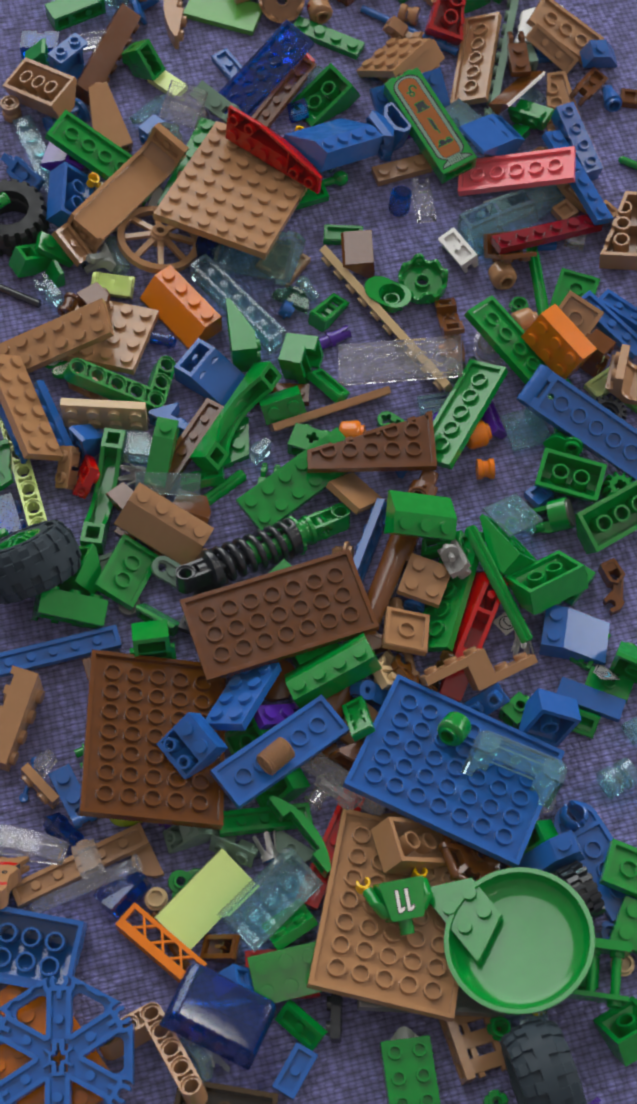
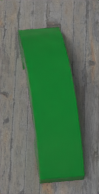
[267,795,331,878]

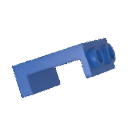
[47,32,88,79]

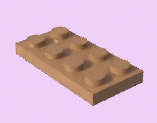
[526,0,604,65]

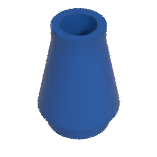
[602,85,622,112]

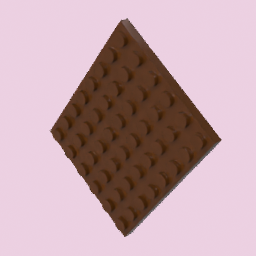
[79,649,226,830]

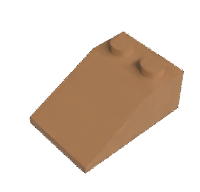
[371,817,446,874]

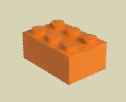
[521,304,597,380]

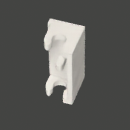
[438,227,479,273]

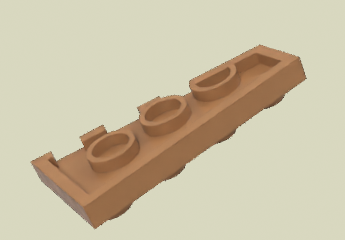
[546,71,580,132]

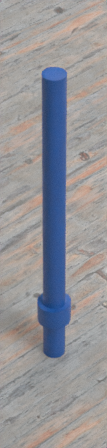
[360,5,459,56]

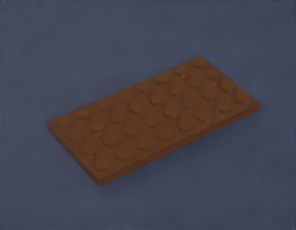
[179,549,379,683]

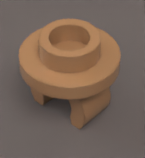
[332,541,354,558]

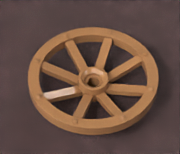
[117,206,200,274]

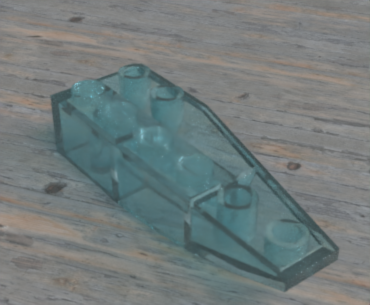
[457,185,566,257]

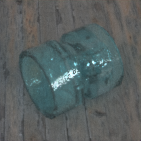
[596,758,637,799]

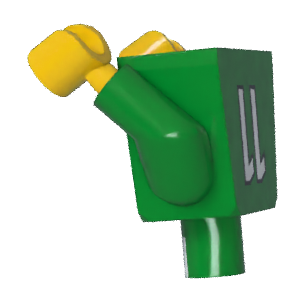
[355,868,432,935]

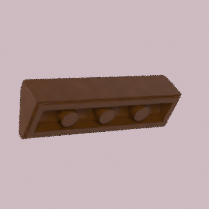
[489,71,546,115]

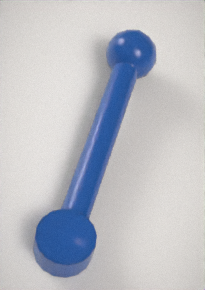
[19,757,40,803]

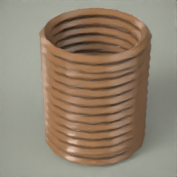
[256,737,295,775]

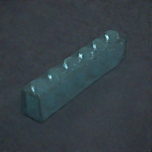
[190,254,286,355]

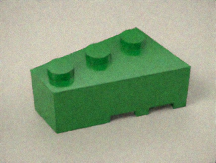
[31,586,109,629]

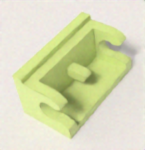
[91,271,136,299]

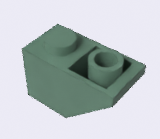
[163,825,219,854]

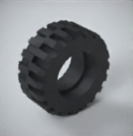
[0,179,49,257]

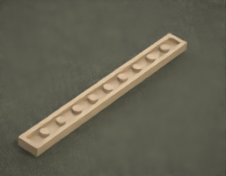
[320,245,453,394]

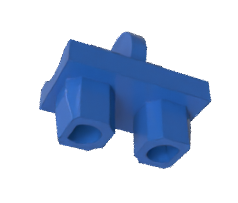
[463,682,510,715]

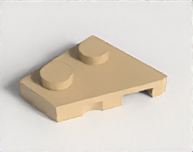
[373,649,397,690]

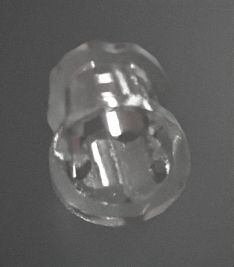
[303,780,334,812]

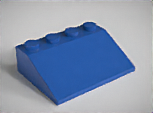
[283,118,383,172]
[0,907,88,988]

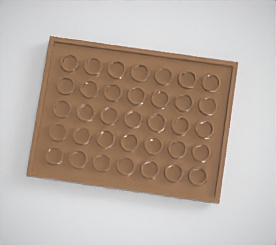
[153,121,319,259]
[307,808,478,1022]

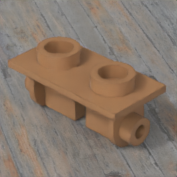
[55,446,81,490]

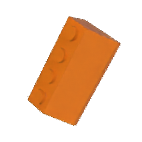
[140,265,222,350]

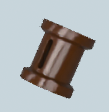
[57,292,78,316]

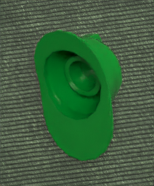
[364,276,412,313]

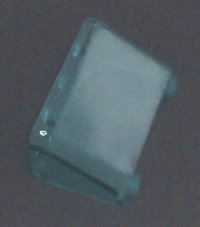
[212,231,306,286]
[461,730,567,808]

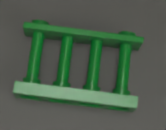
[568,938,632,1009]

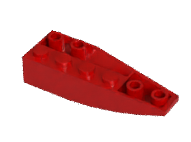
[225,105,322,194]
[440,572,508,703]

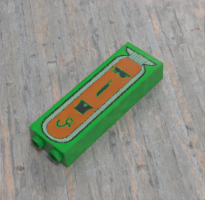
[384,67,477,184]

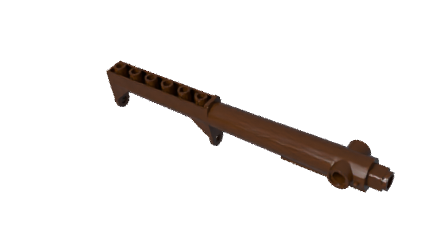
[310,470,439,775]

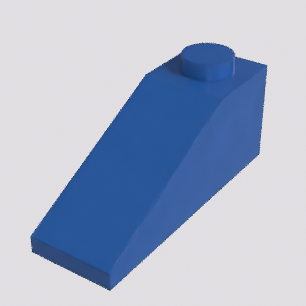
[518,830,585,873]

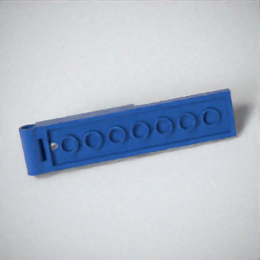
[516,364,637,481]

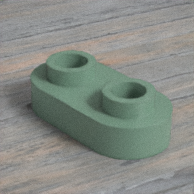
[151,556,181,589]

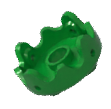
[397,253,448,304]

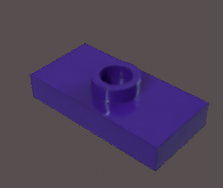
[482,401,507,439]

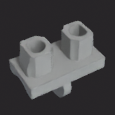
[437,539,472,580]

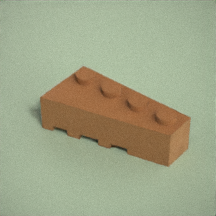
[599,191,637,270]
[0,666,45,772]

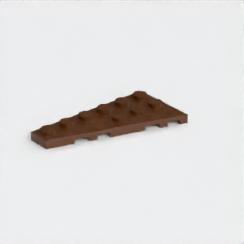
[307,411,437,473]

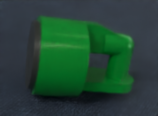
[524,497,575,534]

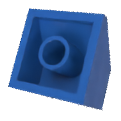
[519,688,581,747]

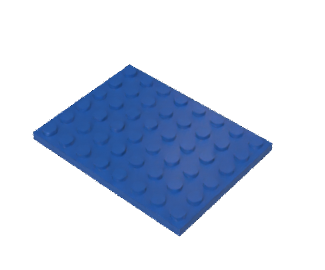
[342,674,565,868]

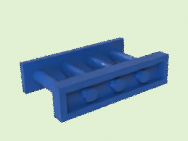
[0,380,74,464]

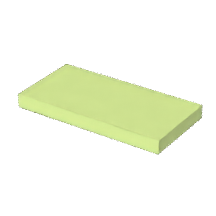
[154,849,255,949]

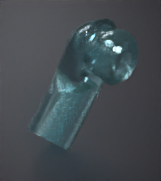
[296,276,320,302]

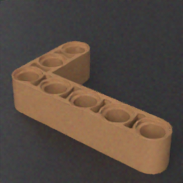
[99,1002,208,1104]

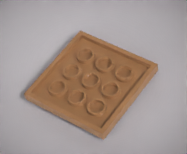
[60,300,159,375]

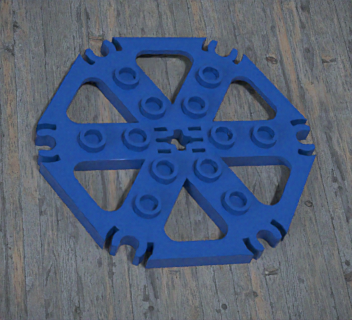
[0,975,135,1104]

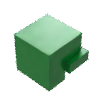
[278,333,324,384]
[129,619,176,659]

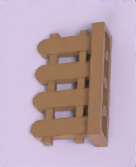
[439,1015,507,1085]

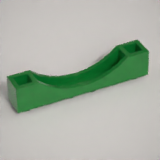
[190,361,282,471]
[80,428,127,555]

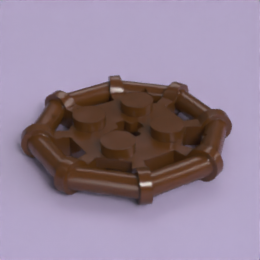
[438,835,513,881]

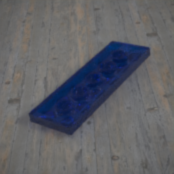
[218,19,315,115]

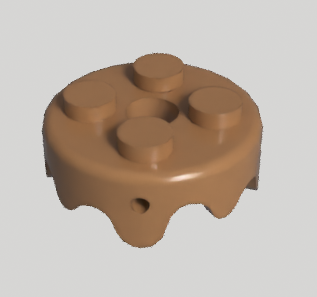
[259,0,305,23]

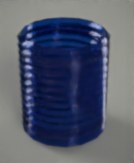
[388,185,412,217]

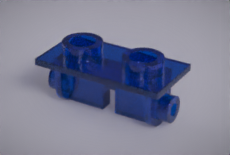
[43,812,90,857]

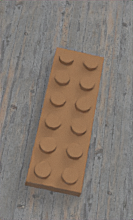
[450,12,502,108]
[0,298,114,373]
[0,354,63,461]

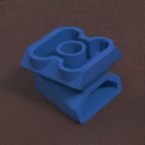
[366,102,411,161]

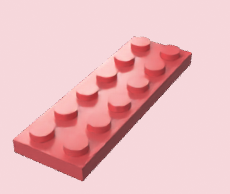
[457,146,576,196]

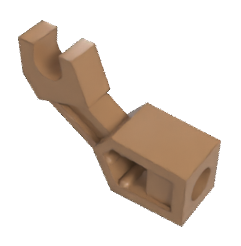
[382,15,431,40]

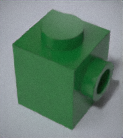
[498,691,530,729]

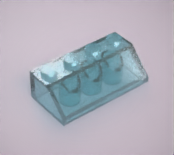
[217,847,324,952]

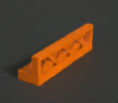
[115,902,207,991]

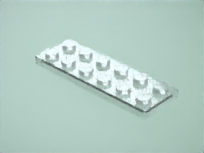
[338,335,463,386]

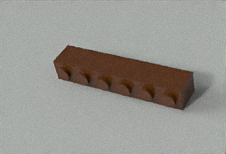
[75,3,141,105]

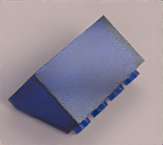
[159,963,276,1071]

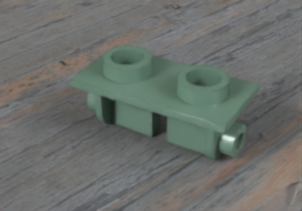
[209,834,259,868]

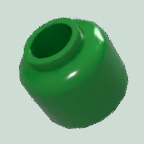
[437,711,471,746]

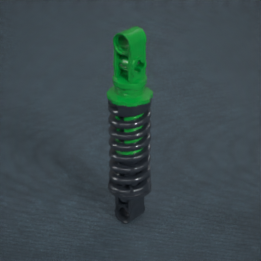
[175,503,350,594]

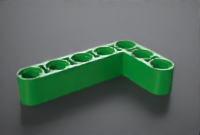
[64,356,176,415]

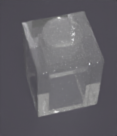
[71,839,106,880]

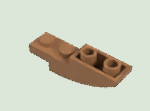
[164,0,187,49]

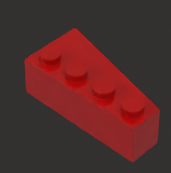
[424,0,466,46]

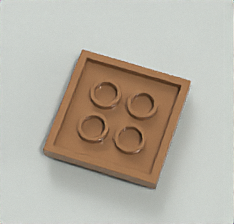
[356,37,432,78]

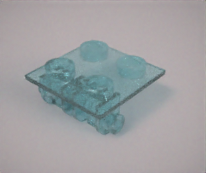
[500,407,551,451]
[483,493,543,537]

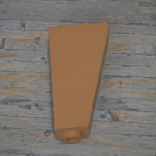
[88,81,133,152]

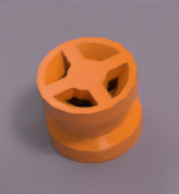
[475,458,495,480]

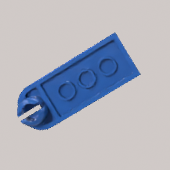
[553,800,637,923]

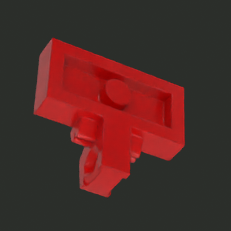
[72,454,100,499]

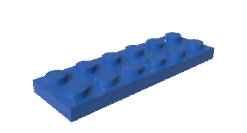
[210,694,350,810]

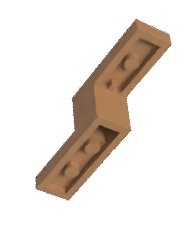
[419,646,538,691]

